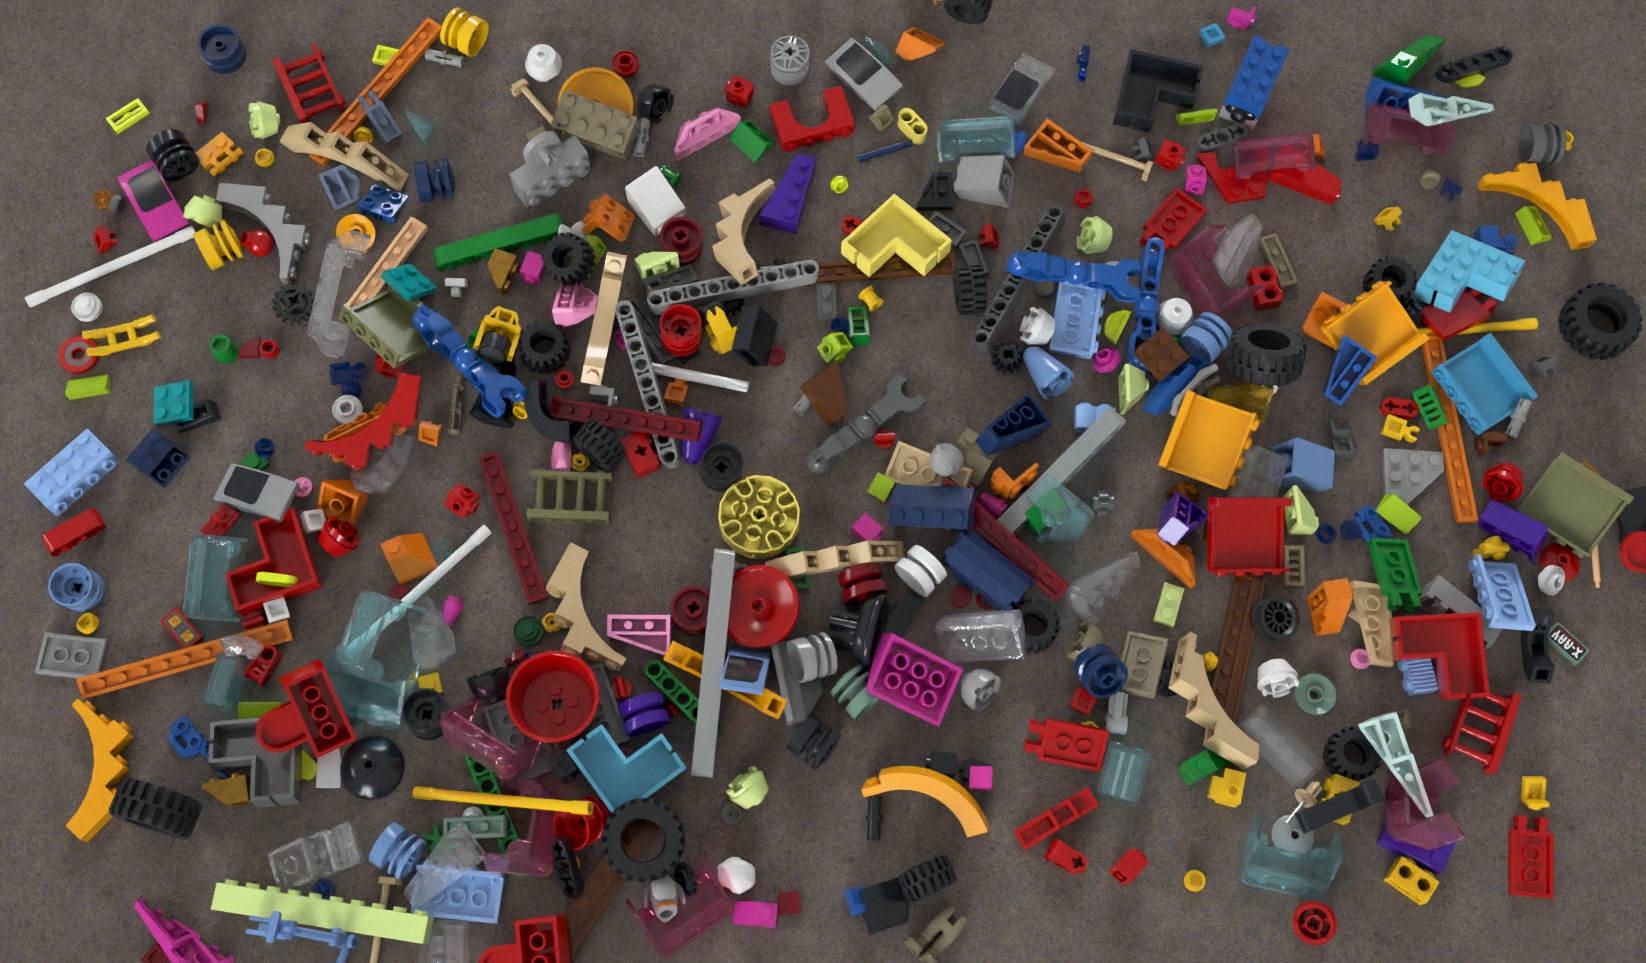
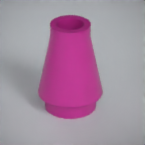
[978,492,1009,518]
[441,595,464,627]

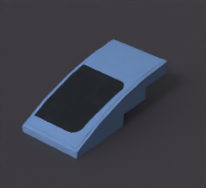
[720,645,771,695]

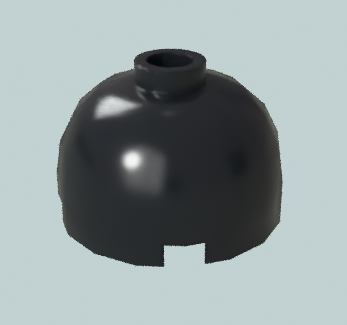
[637,84,674,124]
[466,667,510,703]

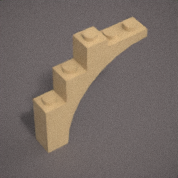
[712,178,775,285]
[545,542,626,671]

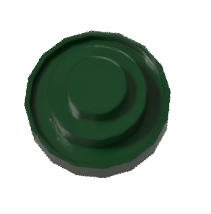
[513,616,544,647]

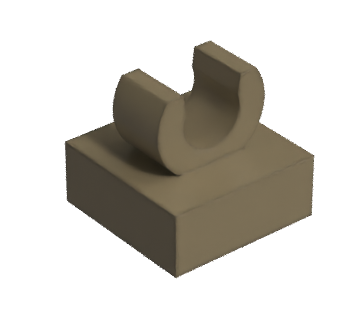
[868,104,894,132]
[1396,709,1412,736]

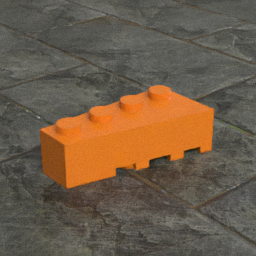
[323,395,407,463]

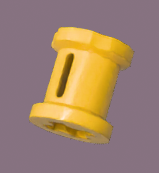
[858,286,884,312]

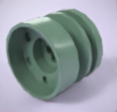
[830,664,880,720]

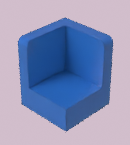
[844,885,866,917]

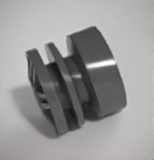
[1518,124,1566,164]

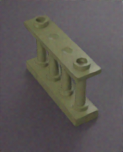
[526,468,613,525]

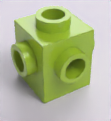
[817,332,853,363]

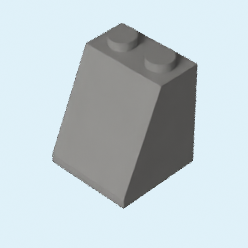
[954,155,1015,208]

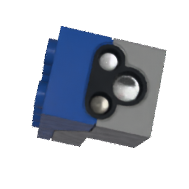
[1218,35,1290,131]

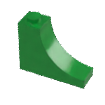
[1177,750,1231,787]

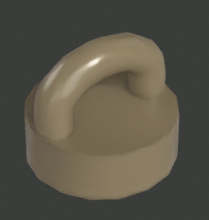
[1419,170,1441,189]

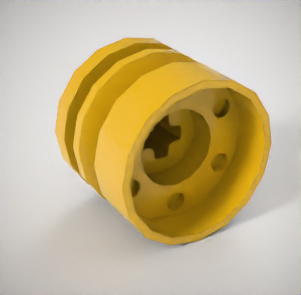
[440,7,489,57]
[193,220,244,270]

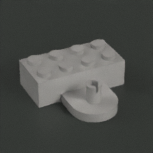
[509,131,591,208]

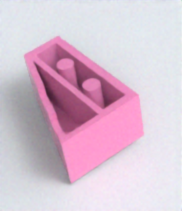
[607,614,672,656]

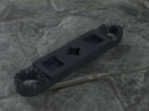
[1435,46,1513,83]

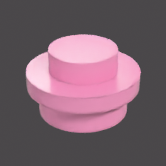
[1350,648,1370,669]

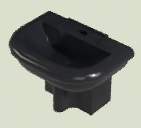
[828,594,890,671]

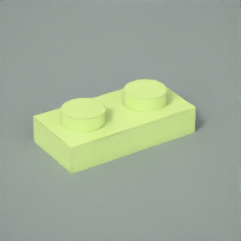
[1153,582,1184,628]

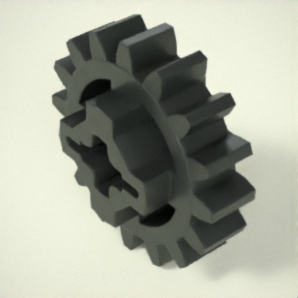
[272,282,316,325]

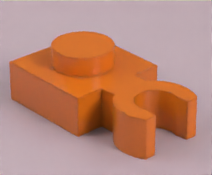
[664,378,689,406]

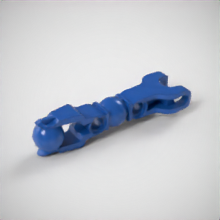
[1126,237,1165,373]
[1006,251,1143,303]
[412,304,527,417]

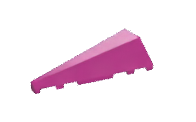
[134,898,235,963]

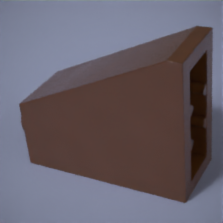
[800,362,849,426]

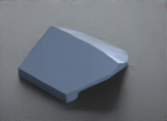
[318,165,361,210]

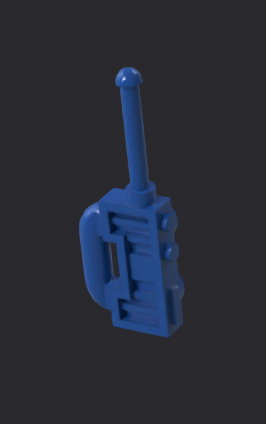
[1353,504,1392,543]
[168,716,229,780]

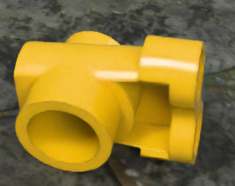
[1472,536,1510,560]

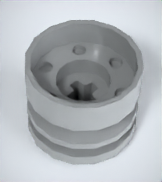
[770,35,810,86]
[786,632,837,683]

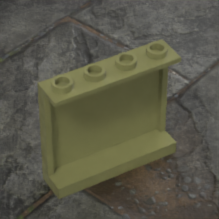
[339,285,431,369]
[1516,451,1634,558]

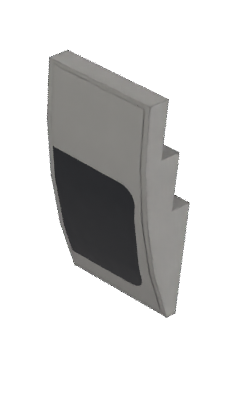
[824,37,903,111]
[213,463,300,522]

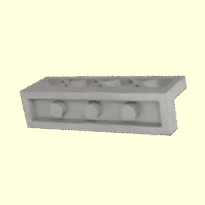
[770,640,807,726]

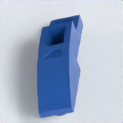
[1143,357,1210,416]

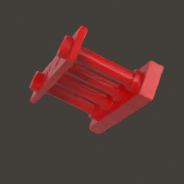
[272,43,346,124]
[1442,692,1522,775]

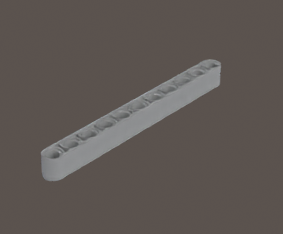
[691,548,735,778]

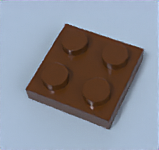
[1133,327,1189,382]

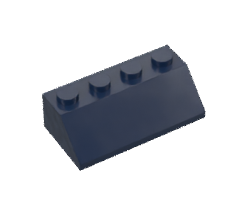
[888,484,976,530]

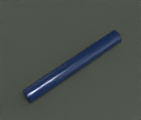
[857,139,913,162]

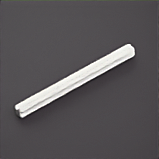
[638,362,749,392]

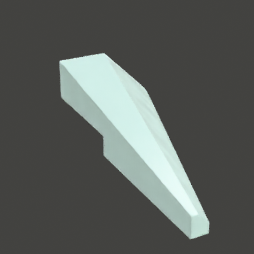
[1408,93,1494,126]
[1358,712,1434,818]

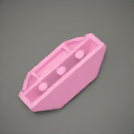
[674,108,741,161]
[552,282,598,327]

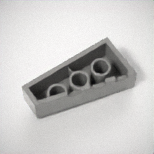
[1418,575,1502,650]

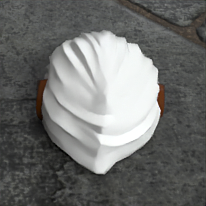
[717,857,756,894]

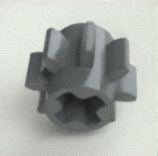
[1091,491,1114,516]

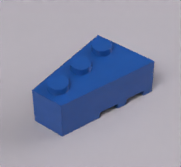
[1323,334,1377,406]

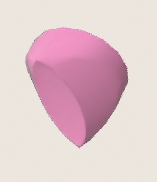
[551,441,571,472]

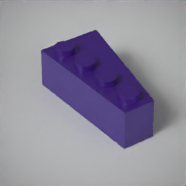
[759,153,816,234]

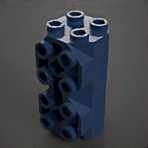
[942,529,1035,615]

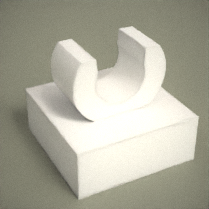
[445,278,468,297]
[300,509,326,533]
[263,597,290,624]

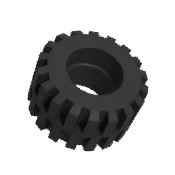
[944,0,993,24]
[541,232,596,286]
[1362,255,1418,304]
[953,264,988,315]
[518,320,570,374]
[573,419,627,472]
[1006,598,1060,654]
[1323,726,1383,781]
[898,855,958,903]

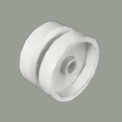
[894,545,947,597]

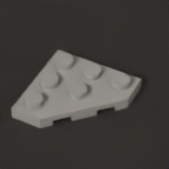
[1382,448,1444,505]

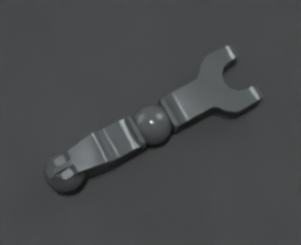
[806,373,928,474]

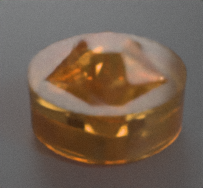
[92,189,113,210]

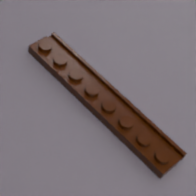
[1201,574,1266,729]
[563,819,660,960]

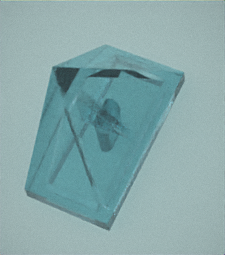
[861,36,893,68]
[404,110,436,149]

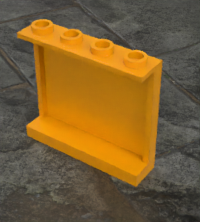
[1320,280,1429,385]
[1158,390,1260,492]

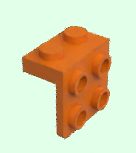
[581,193,635,242]
[1302,292,1347,348]
[989,462,1040,501]

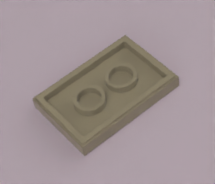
[1118,631,1169,699]

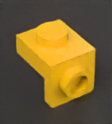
[1521,776,1550,810]

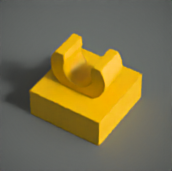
[1374,207,1402,231]

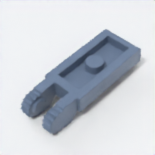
[357,90,402,144]

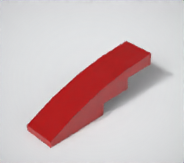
[1014,787,1100,850]

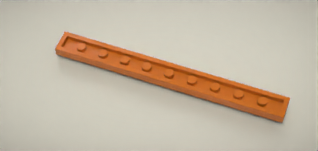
[308,17,442,167]
[1421,335,1478,524]
[76,619,294,699]

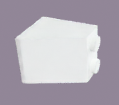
[625,166,686,237]

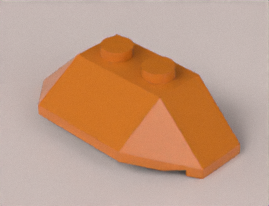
[1130,529,1196,590]

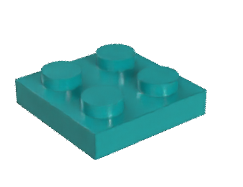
[381,263,437,302]
[153,380,194,427]

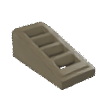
[1282,545,1305,586]

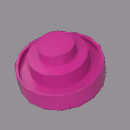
[1092,348,1121,373]

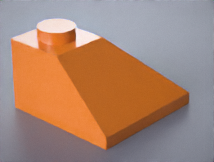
[895,27,946,61]
[316,480,370,526]
[380,533,438,586]

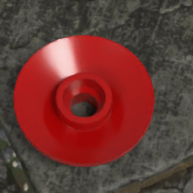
[1540,543,1580,582]

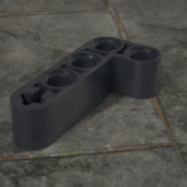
[1294,779,1385,834]

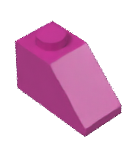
[732,901,778,928]

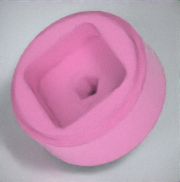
[294,477,314,498]

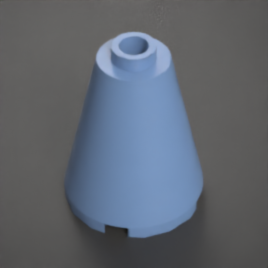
[1023,346,1074,400]

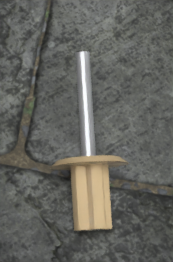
[1284,781,1323,826]

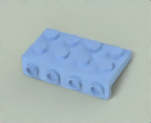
[1048,280,1106,360]
[24,428,119,516]
[1469,554,1536,631]
[411,861,506,924]

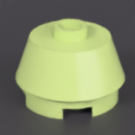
[249,101,280,140]
[183,195,222,228]
[1077,216,1112,254]
[726,766,769,809]

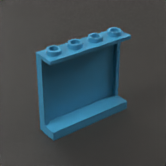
[1431,333,1538,435]

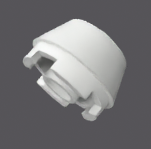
[525,44,562,82]
[1155,298,1194,336]
[1019,307,1055,345]
[1257,659,1299,698]

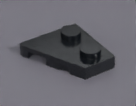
[916,172,953,211]

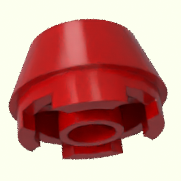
[1482,463,1524,503]
[318,516,361,557]
[1292,901,1337,945]

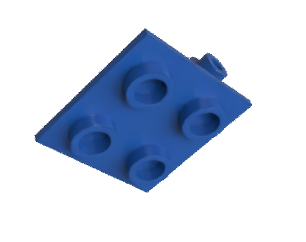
[356,184,409,224]

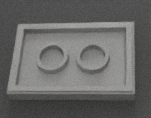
[35,632,109,679]

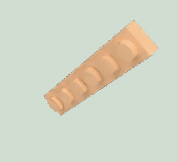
[347,217,428,308]

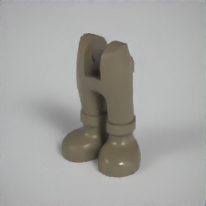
[905,905,967,963]

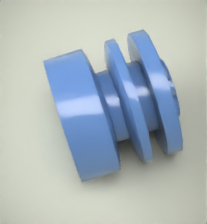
[1180,312,1233,364]
[48,563,105,612]
[368,822,427,881]

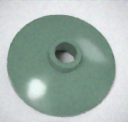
[1294,674,1336,715]

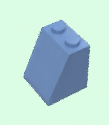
[1268,438,1335,492]

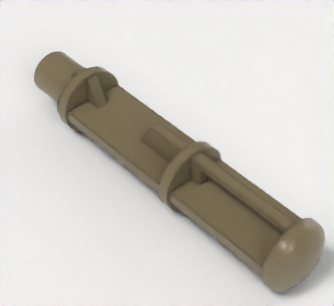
[448,376,465,435]

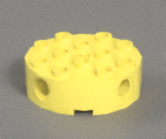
[718,475,800,559]

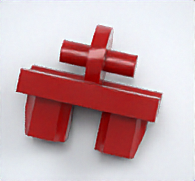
[200,503,241,544]

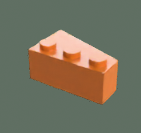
[1023,118,1093,173]
[1306,578,1354,636]

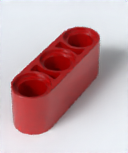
[42,508,106,557]

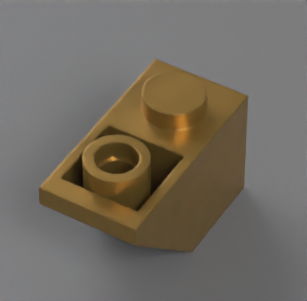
[487,248,520,296]
[202,773,251,808]

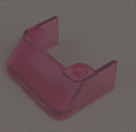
[1367,103,1458,157]
[1232,133,1316,179]
[1171,225,1264,316]
[439,697,541,780]
[1385,757,1465,850]
[483,776,564,877]
[625,851,734,958]

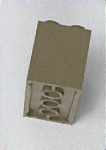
[551,90,640,161]

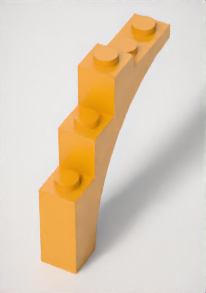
[1477,162,1597,250]
[66,699,134,843]

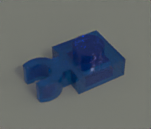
[1076,45,1090,82]
[329,362,366,385]

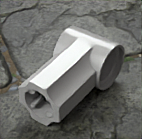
[1104,692,1128,735]

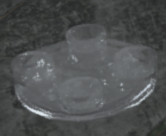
[220,635,264,659]

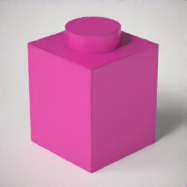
[520,251,546,284]
[851,513,883,542]

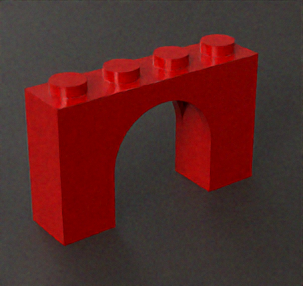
[769,86,855,152]

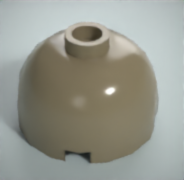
[1065,621,1104,661]

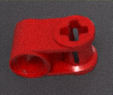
[244,644,282,687]
[1044,838,1087,874]

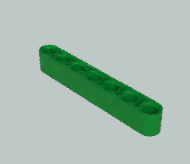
[433,214,564,271]
[462,737,531,877]

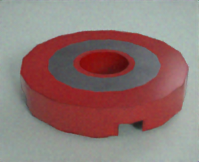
[58,336,100,375]

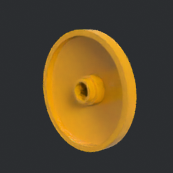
[557,67,634,119]

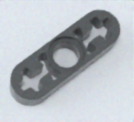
[1196,123,1249,153]

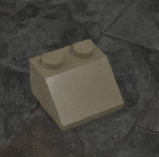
[955,427,999,488]

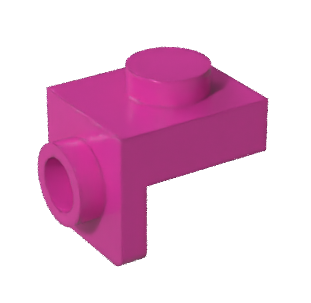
[1226,6,1257,30]
[1184,165,1207,195]

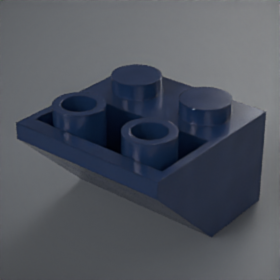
[125,429,190,488]

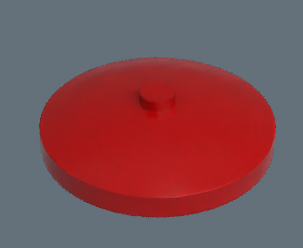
[727,565,800,649]

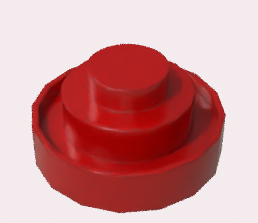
[612,50,640,78]

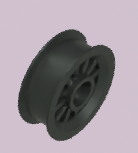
[1251,595,1300,642]

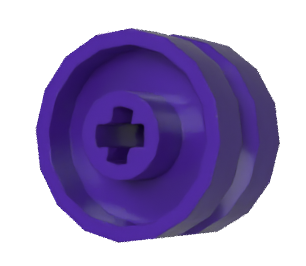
[618,692,671,737]

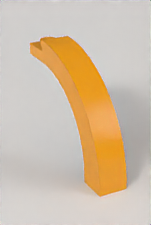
[663,641,788,719]
[861,766,989,837]

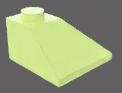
[634,252,679,280]
[1118,364,1149,415]
[1283,485,1319,536]

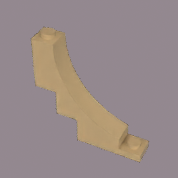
[279,122,409,191]
[581,252,627,386]
[765,540,905,579]
[1168,631,1260,770]

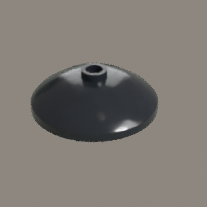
[340,736,405,800]

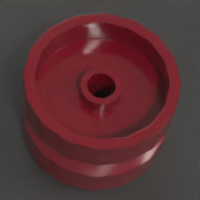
[660,217,703,266]
[837,562,888,606]
[671,586,710,636]

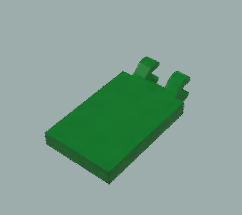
[1368,538,1422,612]

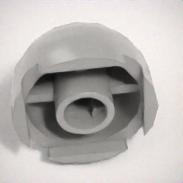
[961,669,1001,711]

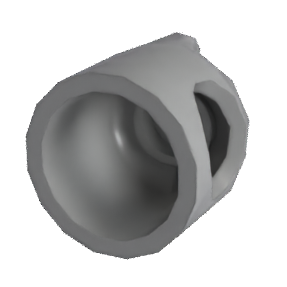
[929,443,964,477]

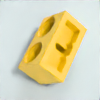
[1383,856,1439,905]

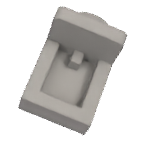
[589,384,619,407]

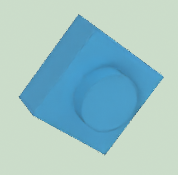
[1199,23,1225,47]

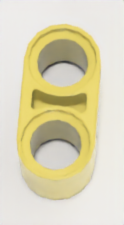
[897,108,928,144]

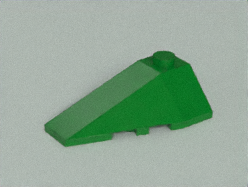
[1373,34,1445,85]

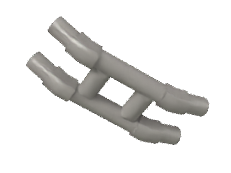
[1170,363,1221,425]

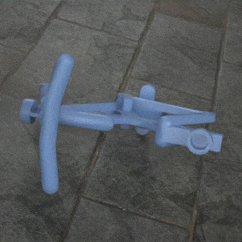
[246,911,359,963]

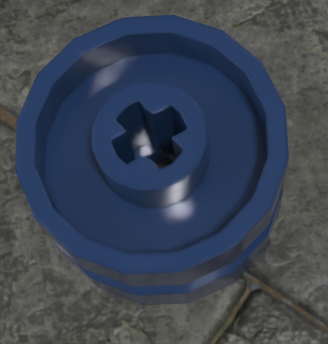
[197,24,246,74]
[1073,644,1128,698]

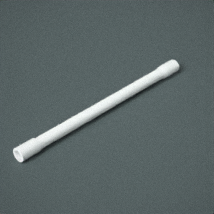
[25,226,195,308]
[343,525,492,660]

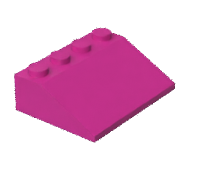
[866,633,963,727]

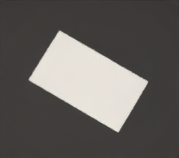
[316,748,341,788]

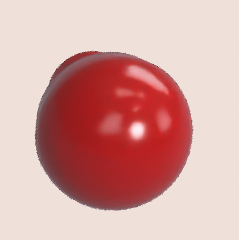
[240,230,274,257]

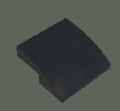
[859,877,908,935]

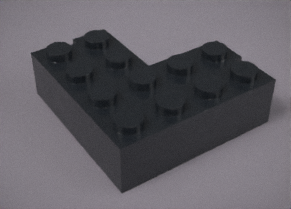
[1112,49,1204,132]

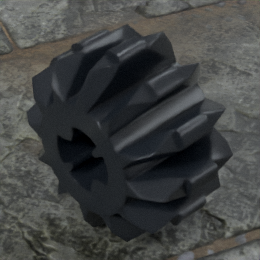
[990,341,1024,374]

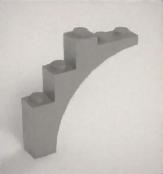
[216,183,311,285]

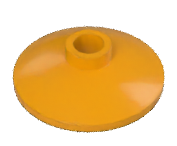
[336,214,376,253]

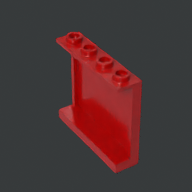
[1207,497,1292,576]

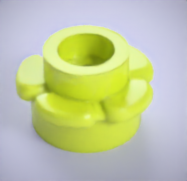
[830,176,848,193]

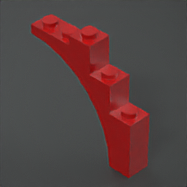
[305,372,423,470]

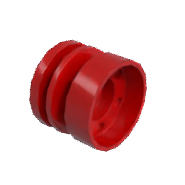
[660,304,702,356]
[553,796,610,850]

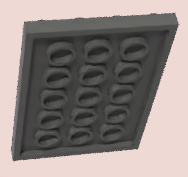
[483,662,631,788]

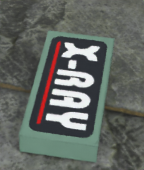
[1548,622,1590,666]

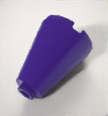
[682,408,722,465]

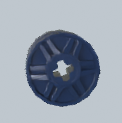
[414,158,456,203]

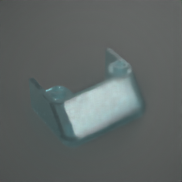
[936,116,1017,162]
[1024,474,1095,545]
[183,535,248,622]
[334,591,428,691]
[324,640,419,730]
[1240,814,1343,901]

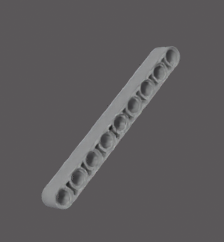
[647,260,819,315]
[615,300,681,469]
[998,407,1126,535]

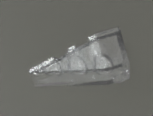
[403,822,487,910]

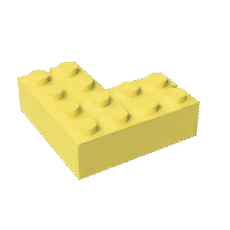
[841,194,952,277]

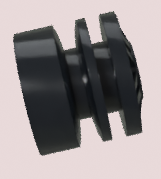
[146,129,200,181]
[700,442,744,492]
[402,688,452,741]
[786,713,841,770]

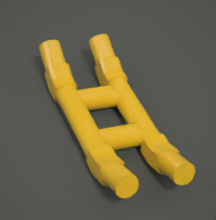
[82,314,161,356]

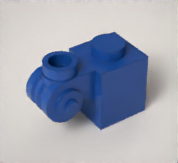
[1473,226,1518,255]

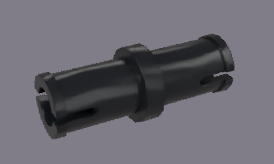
[866,796,883,841]

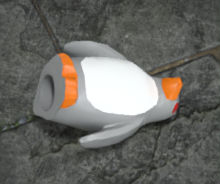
[643,874,686,922]

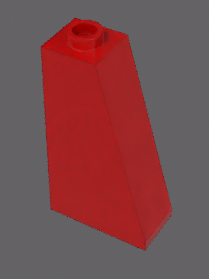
[1267,141,1342,205]

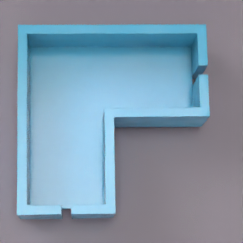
[1414,230,1525,313]
[566,724,686,813]

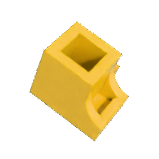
[1207,768,1246,808]

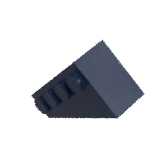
[975,393,1052,457]

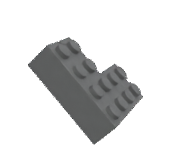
[208,717,302,808]

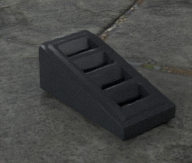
[176,399,221,433]

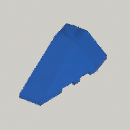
[1366,77,1448,122]

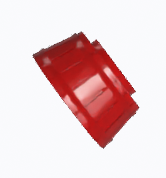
[506,650,599,743]

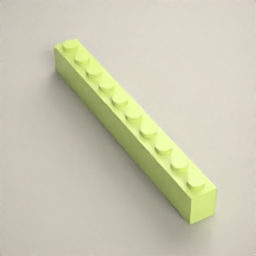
[211,879,434,944]

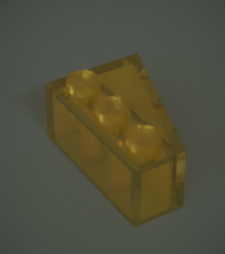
[1205,382,1274,424]

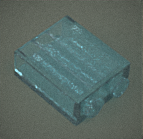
[203,651,249,714]
[1094,741,1150,806]

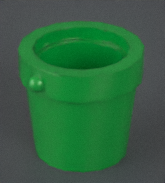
[210,335,239,364]

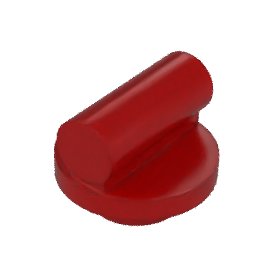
[874,429,895,449]
[242,611,265,630]
[611,677,632,700]

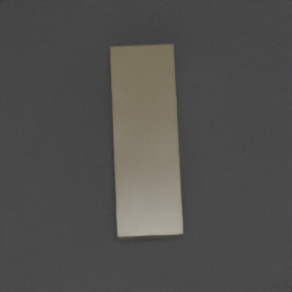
[1258,233,1299,289]

